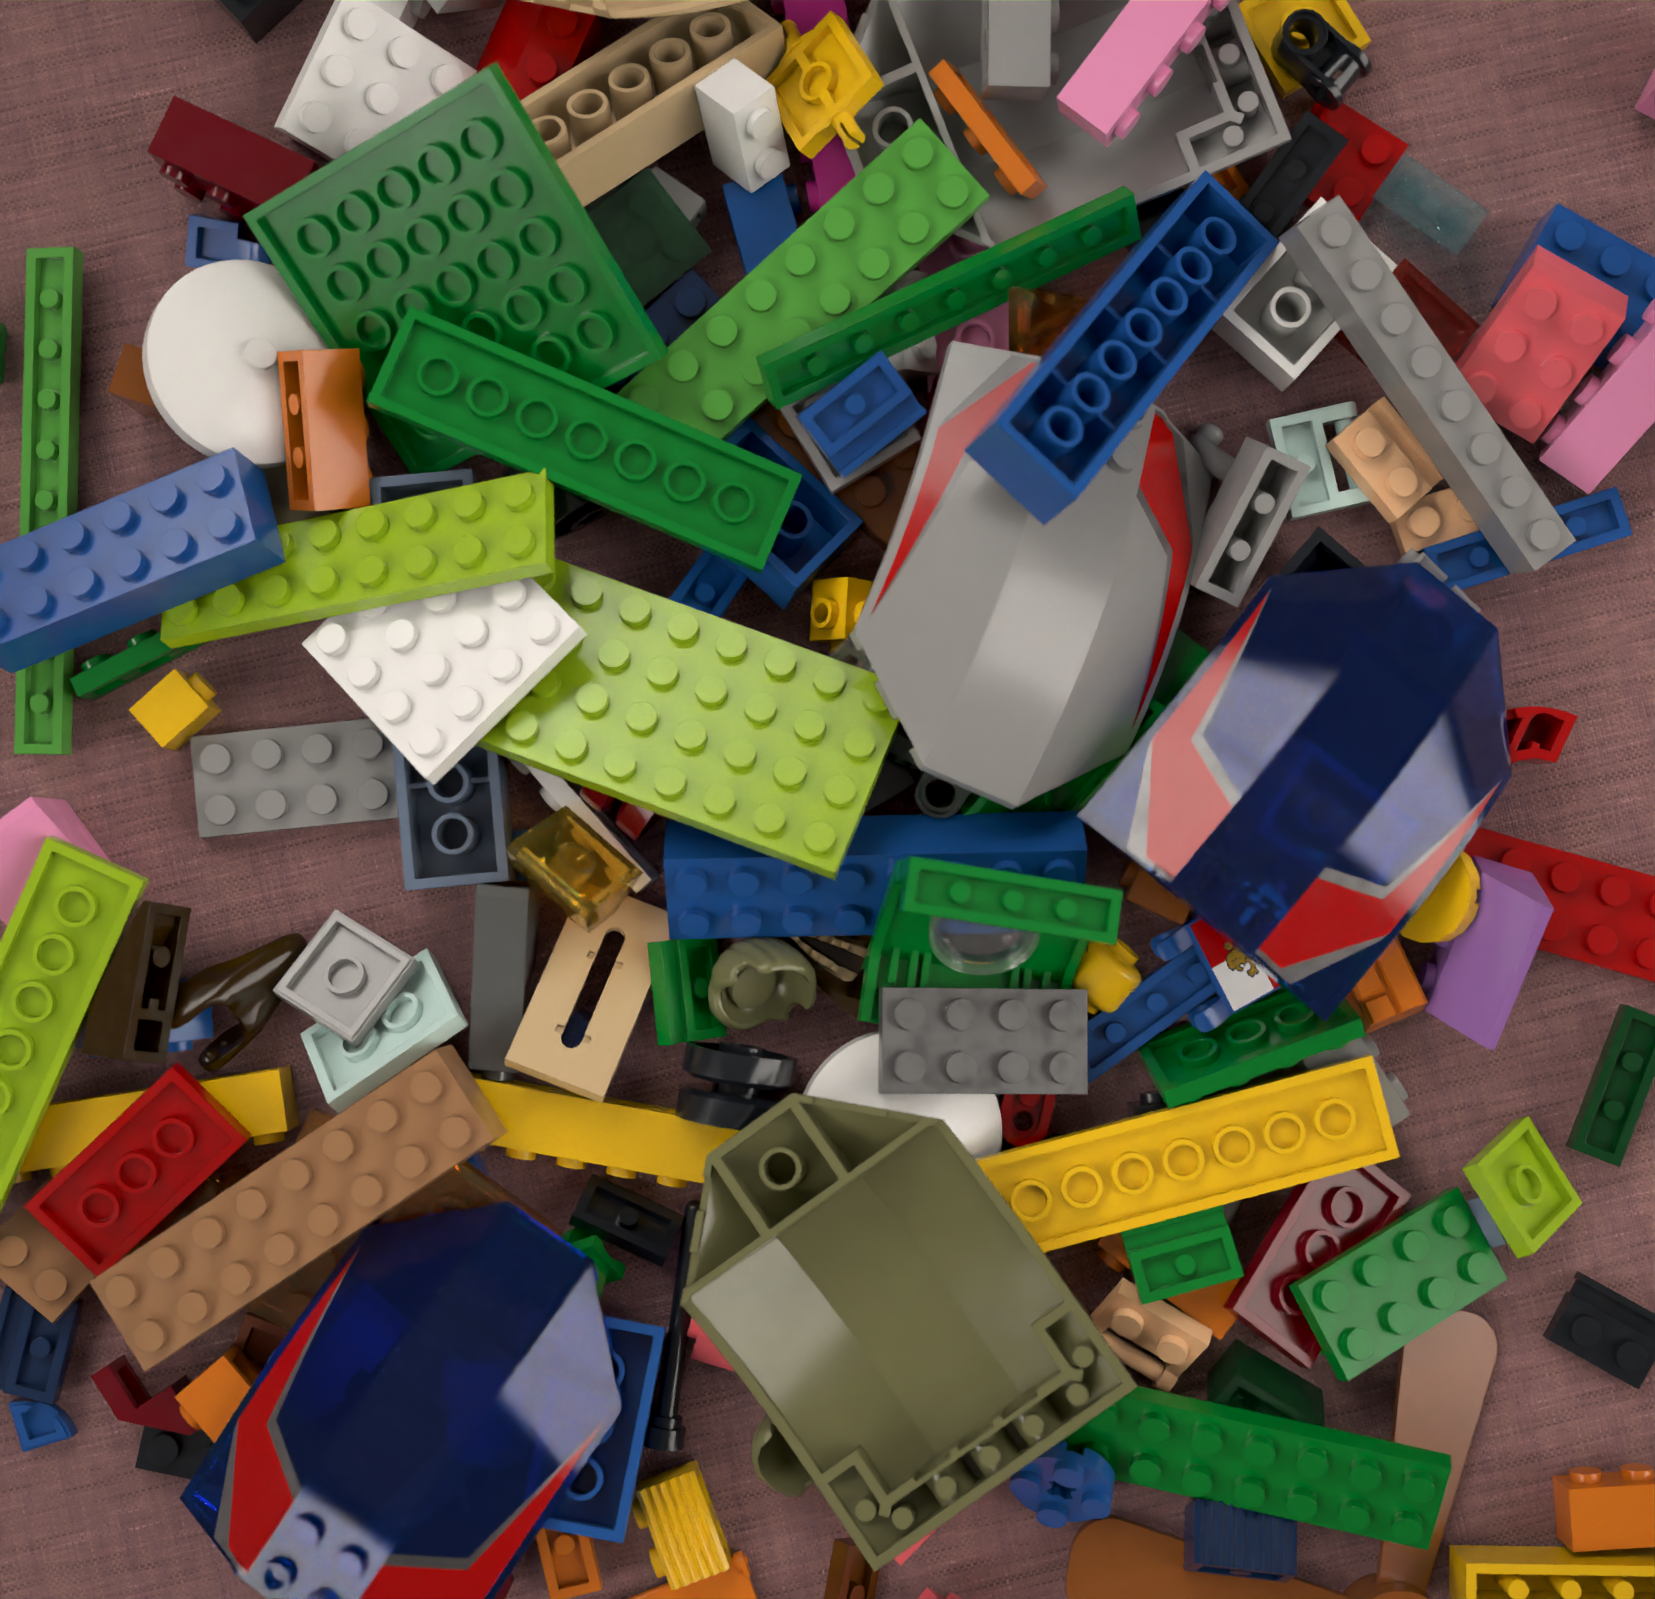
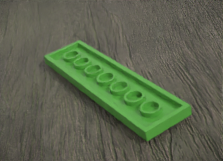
[617,118,990,441]

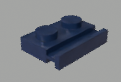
[0,1285,84,1404]

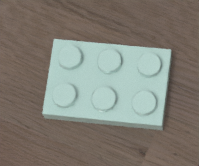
[300,948,468,1113]

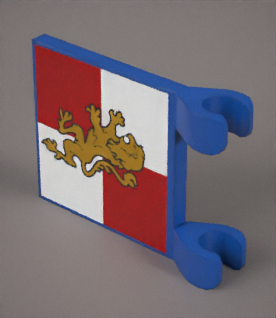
[1150,876,1290,1032]

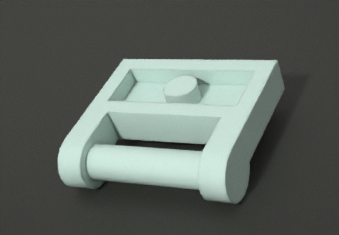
[1266,401,1371,521]

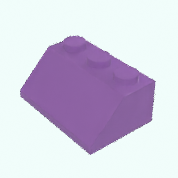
[1416,855,1554,1050]

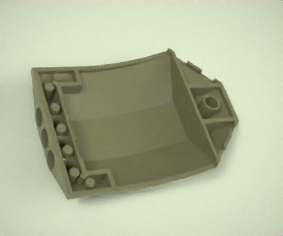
[680,1093,1138,1572]

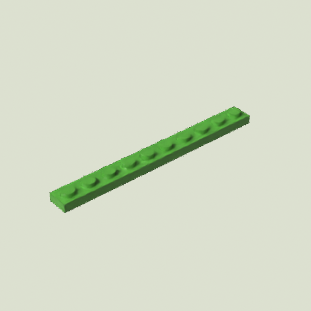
[14,247,84,755]

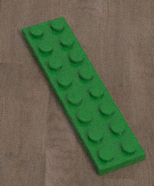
[367,306,803,574]
[1061,1386,1452,1550]

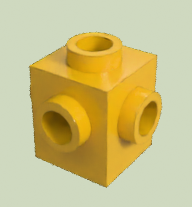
[809,577,874,655]

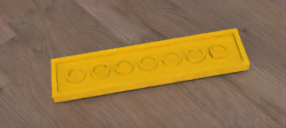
[975,1054,1400,1252]

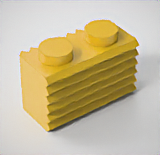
[632,1460,731,1590]

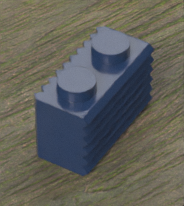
[1183,1499,1297,1583]

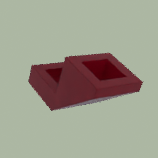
[90,1354,198,1435]

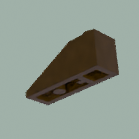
[82,900,191,1064]

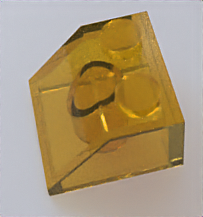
[506,806,643,933]

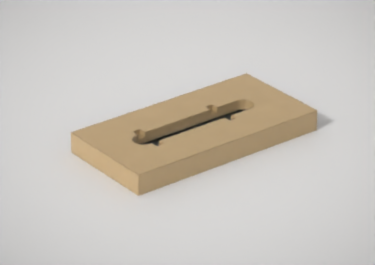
[505,879,671,1103]

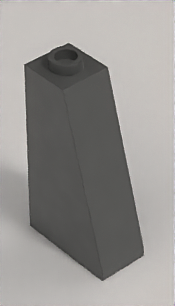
[468,883,542,1081]

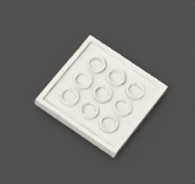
[302,577,587,785]

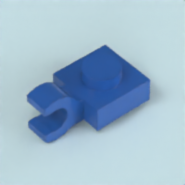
[185,214,273,268]

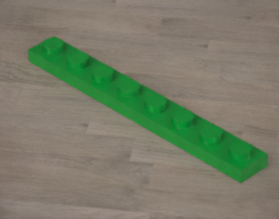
[756,186,1141,410]

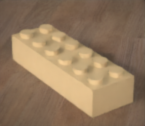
[520,0,786,207]

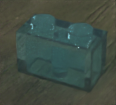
[1373,153,1489,257]

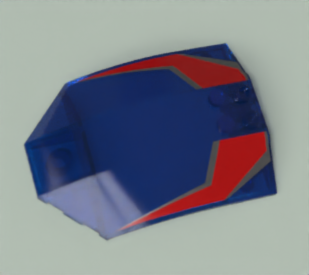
[1076,562,1512,1021]
[180,1201,624,1599]

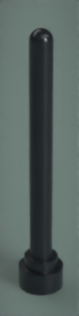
[644,1200,700,1451]

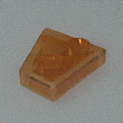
[1009,286,1090,357]

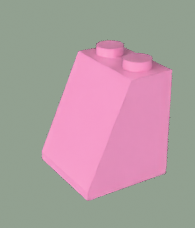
[0,796,110,926]

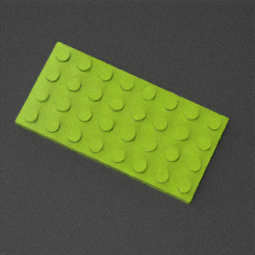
[475,558,901,880]

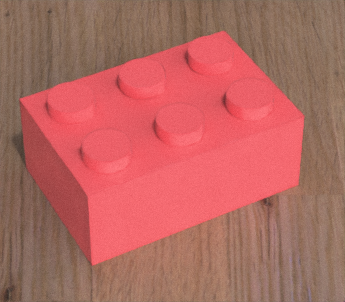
[1455,245,1629,444]

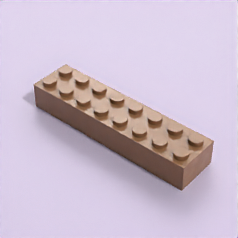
[89,1045,508,1372]

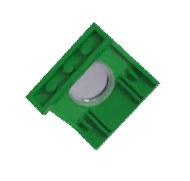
[857,856,1123,1024]

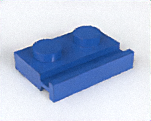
[795,350,927,478]

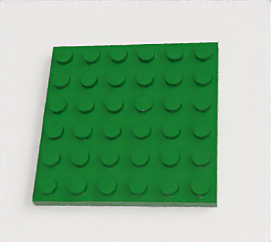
[243,62,669,474]

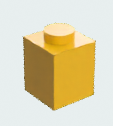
[129,669,222,751]

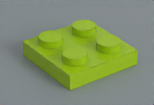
[1462,1115,1582,1259]

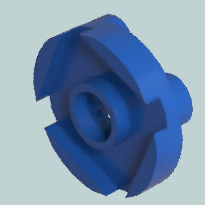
[1009,1441,1115,1528]

